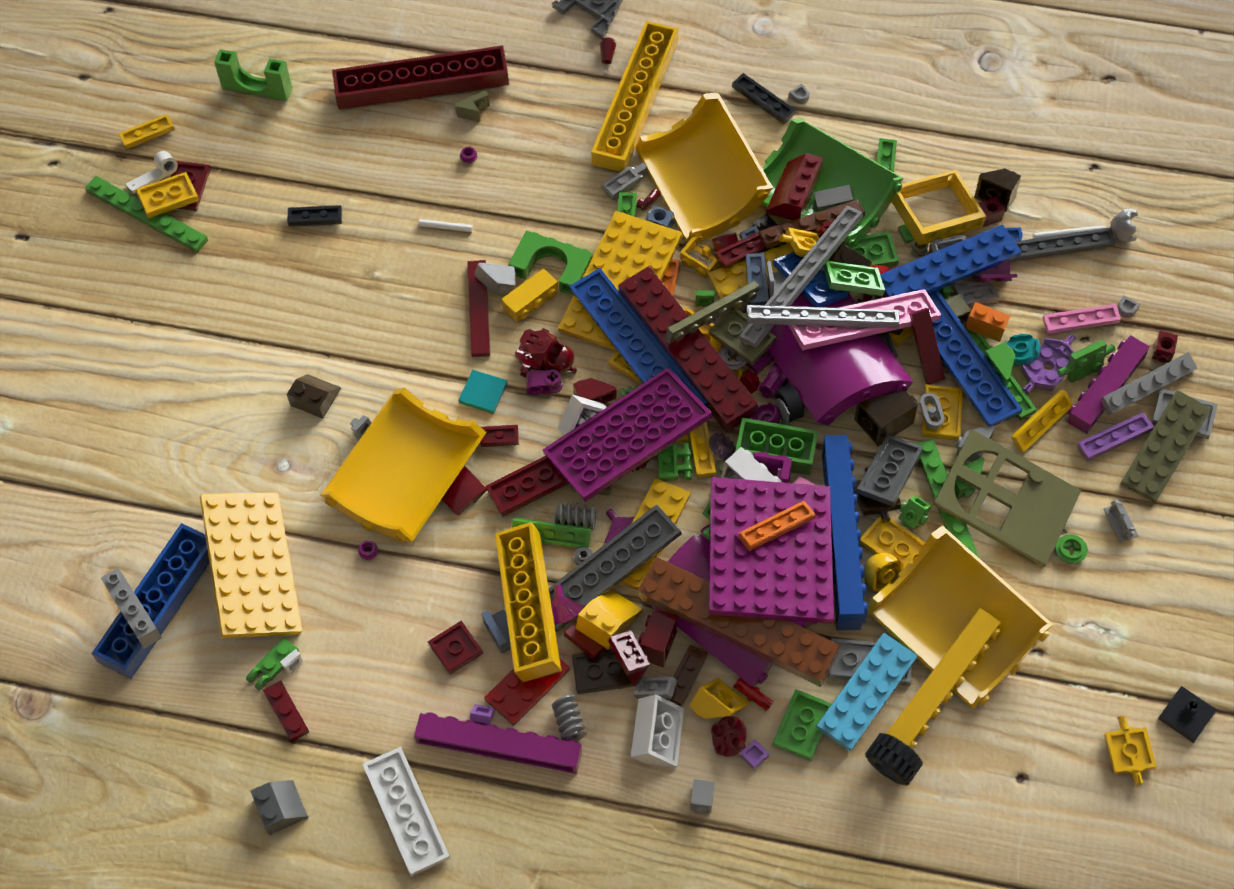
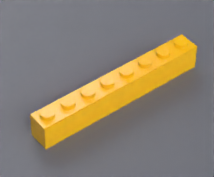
[886,608,1001,749]

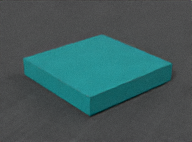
[458,370,508,414]

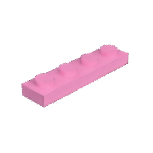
[1042,304,1121,334]

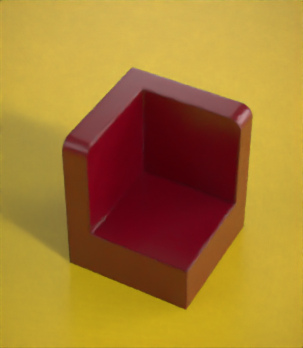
[712,233,738,252]

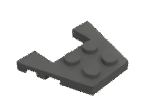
[552,0,622,39]

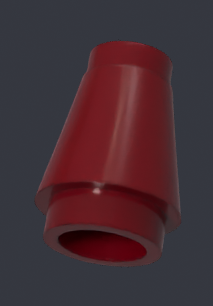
[599,37,616,64]

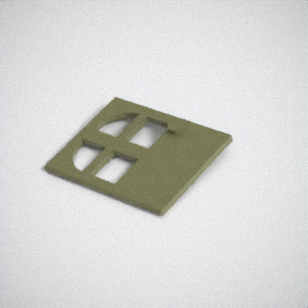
[933,429,1082,568]

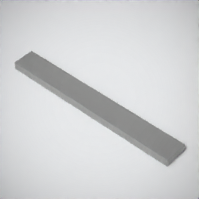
[746,305,900,328]

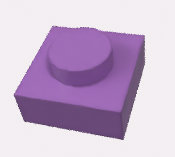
[469,704,495,724]
[740,739,769,770]

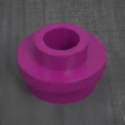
[460,147,477,164]
[358,541,378,560]

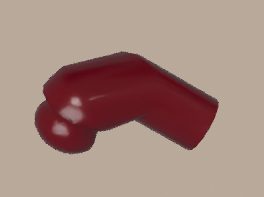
[636,189,660,210]

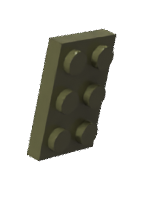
[709,309,776,365]

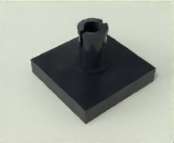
[1158,686,1217,743]

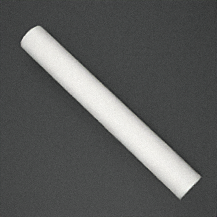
[419,219,473,232]

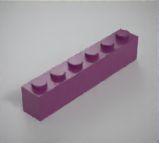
[1068,335,1150,434]

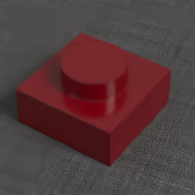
[740,368,760,394]

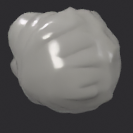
[1111,208,1138,242]

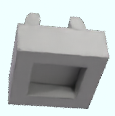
[350,415,371,441]

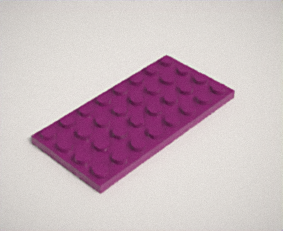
[543,368,713,502]

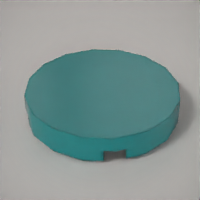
[1005,334,1041,365]

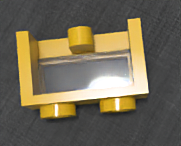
[680,237,721,277]

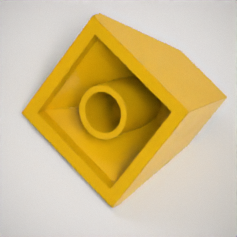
[689,678,750,719]

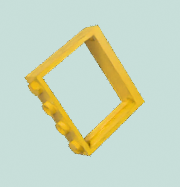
[891,170,986,246]

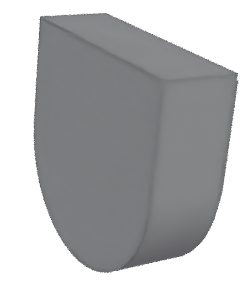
[788,84,810,104]
[1117,296,1140,317]

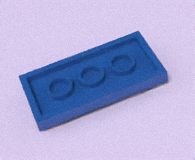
[773,252,848,308]

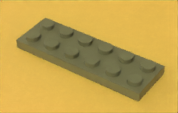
[1121,390,1212,503]

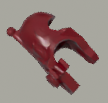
[515,328,577,378]

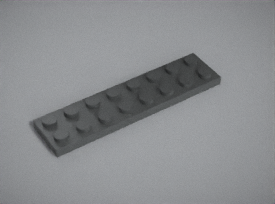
[549,504,682,632]

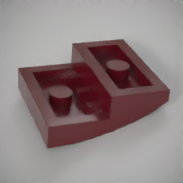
[442,465,487,516]

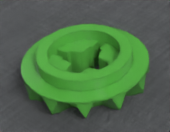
[1055,534,1088,565]

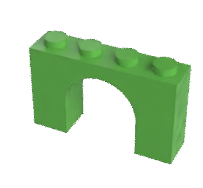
[214,49,293,101]
[508,230,593,296]

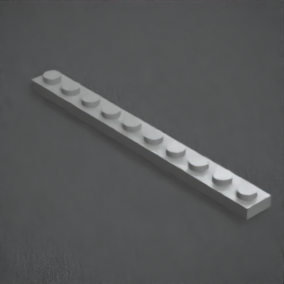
[739,206,863,348]

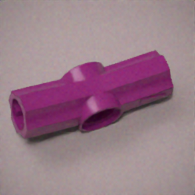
[759,363,789,398]

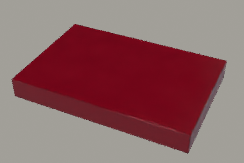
[171,161,211,211]

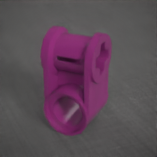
[526,369,563,395]

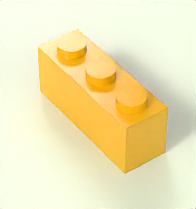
[501,268,559,323]

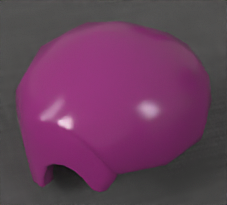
[752,402,781,424]

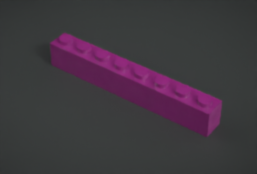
[414,712,582,774]

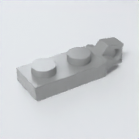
[602,162,648,200]

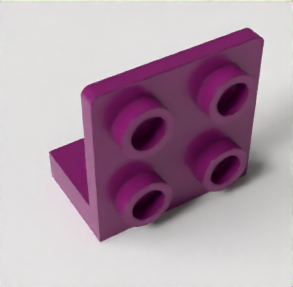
[972,260,1017,282]
[753,452,792,483]

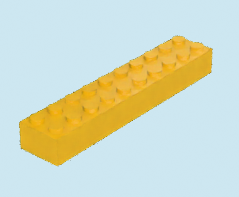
[591,21,678,172]

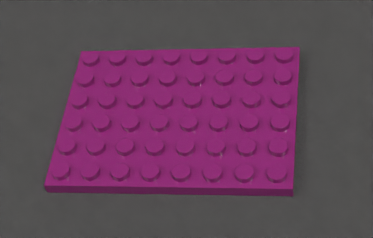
[709,477,834,624]

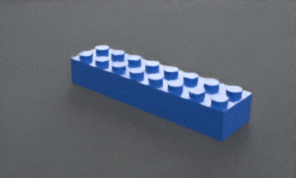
[92,523,209,679]

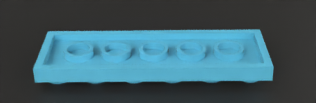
[816,633,918,752]

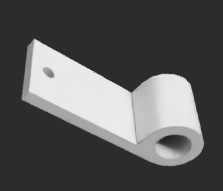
[126,151,178,194]

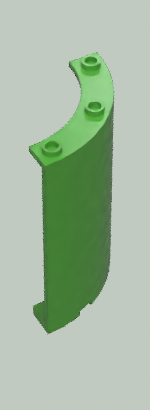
[762,118,904,249]

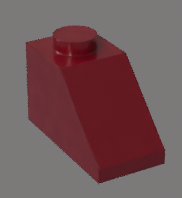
[573,378,617,404]

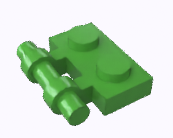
[658,443,693,481]

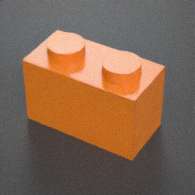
[965,302,1010,342]

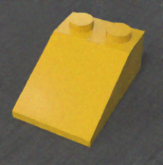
[576,590,643,650]

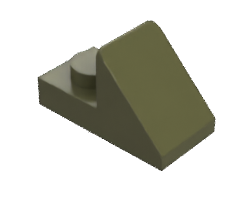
[454,90,490,122]

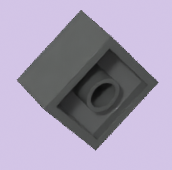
[250,780,308,835]

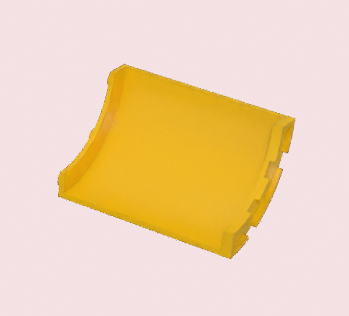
[635,93,773,243]
[320,387,487,543]
[867,526,1053,709]

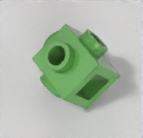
[898,496,932,529]

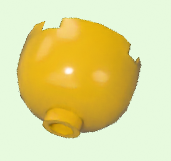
[864,553,903,593]

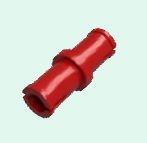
[733,677,774,712]

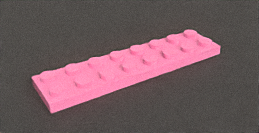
[788,289,941,350]

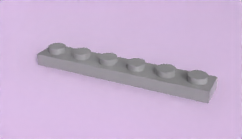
[1100,352,1198,415]

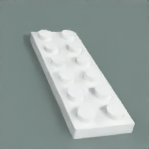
[363,747,450,877]

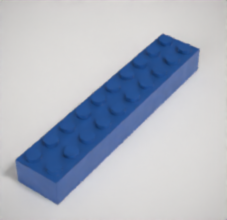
[822,435,868,631]

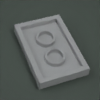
[1152,388,1218,439]

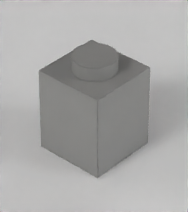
[690,779,715,814]

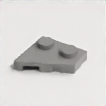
[951,281,999,308]

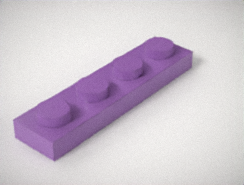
[1077,413,1154,461]

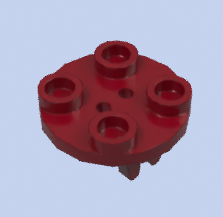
[711,716,747,758]

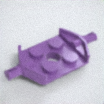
[1021,334,1076,395]

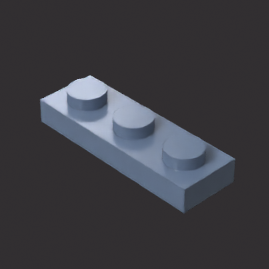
[746,253,769,305]

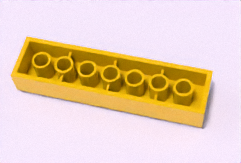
[495,522,561,682]

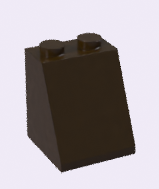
[854,391,918,446]

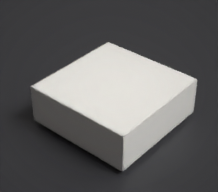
[280,649,303,674]

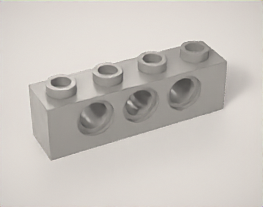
[101,567,162,648]

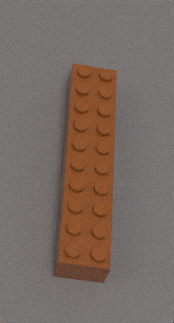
[637,557,840,687]

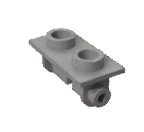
[1104,500,1138,542]

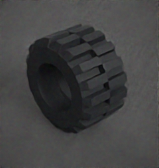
[865,733,923,786]

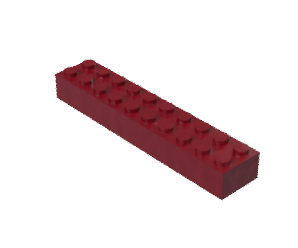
[332,45,509,110]
[618,266,758,433]

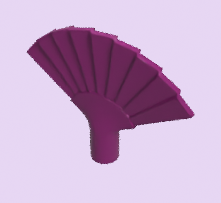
[604,509,635,543]
[551,585,584,624]

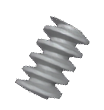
[555,501,596,530]
[552,694,587,741]

